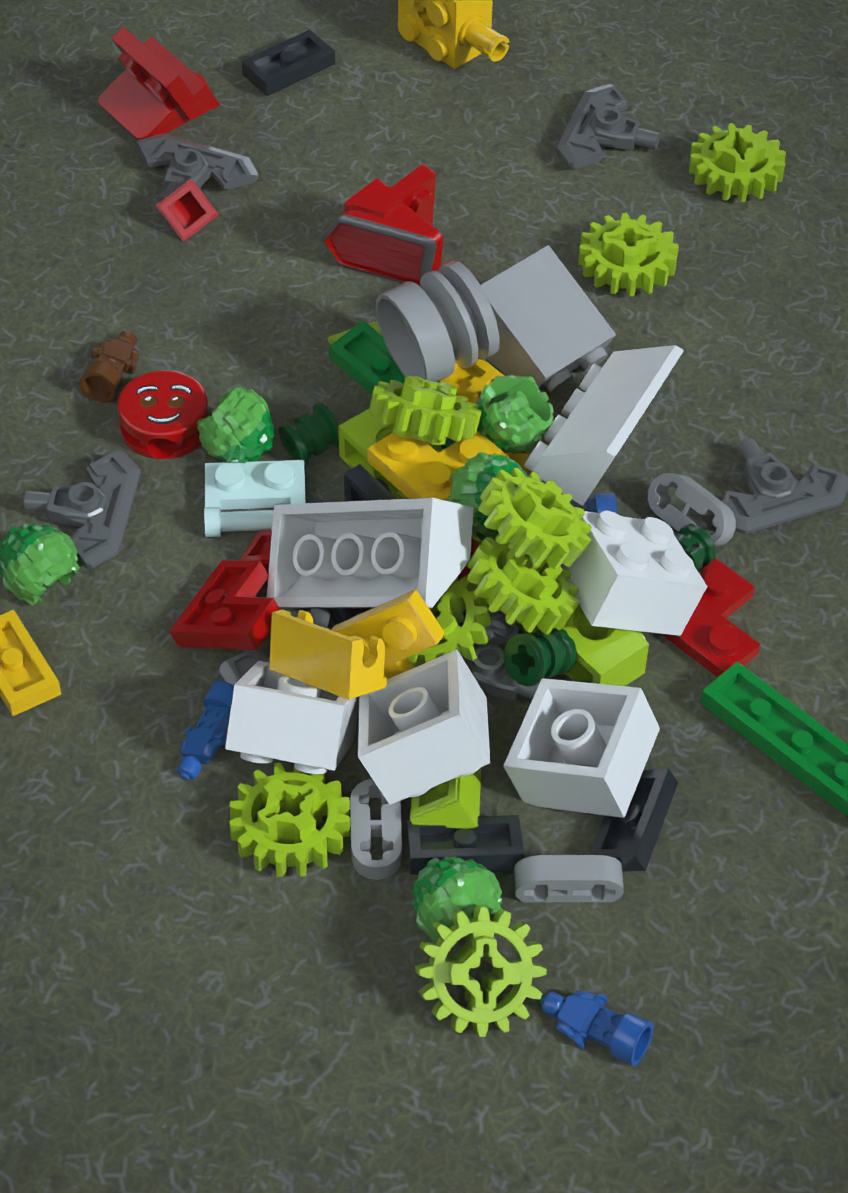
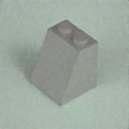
[481,245,616,394]

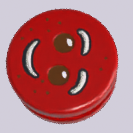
[117,370,209,459]

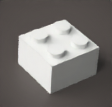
[560,511,708,636]
[358,650,490,805]
[225,661,359,774]
[504,678,660,818]

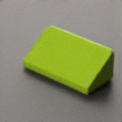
[410,767,481,829]

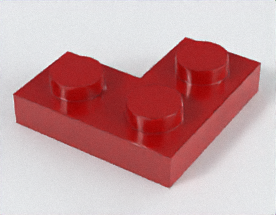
[662,558,761,678]
[169,560,281,650]

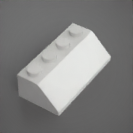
[524,345,684,506]
[267,498,474,608]

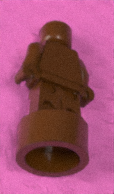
[79,331,139,403]

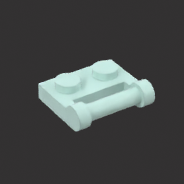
[204,460,306,538]

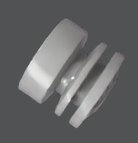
[376,261,500,382]

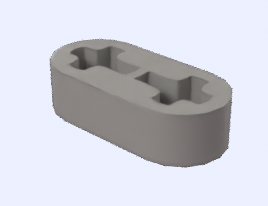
[648,473,736,547]
[350,779,402,880]
[514,855,624,902]

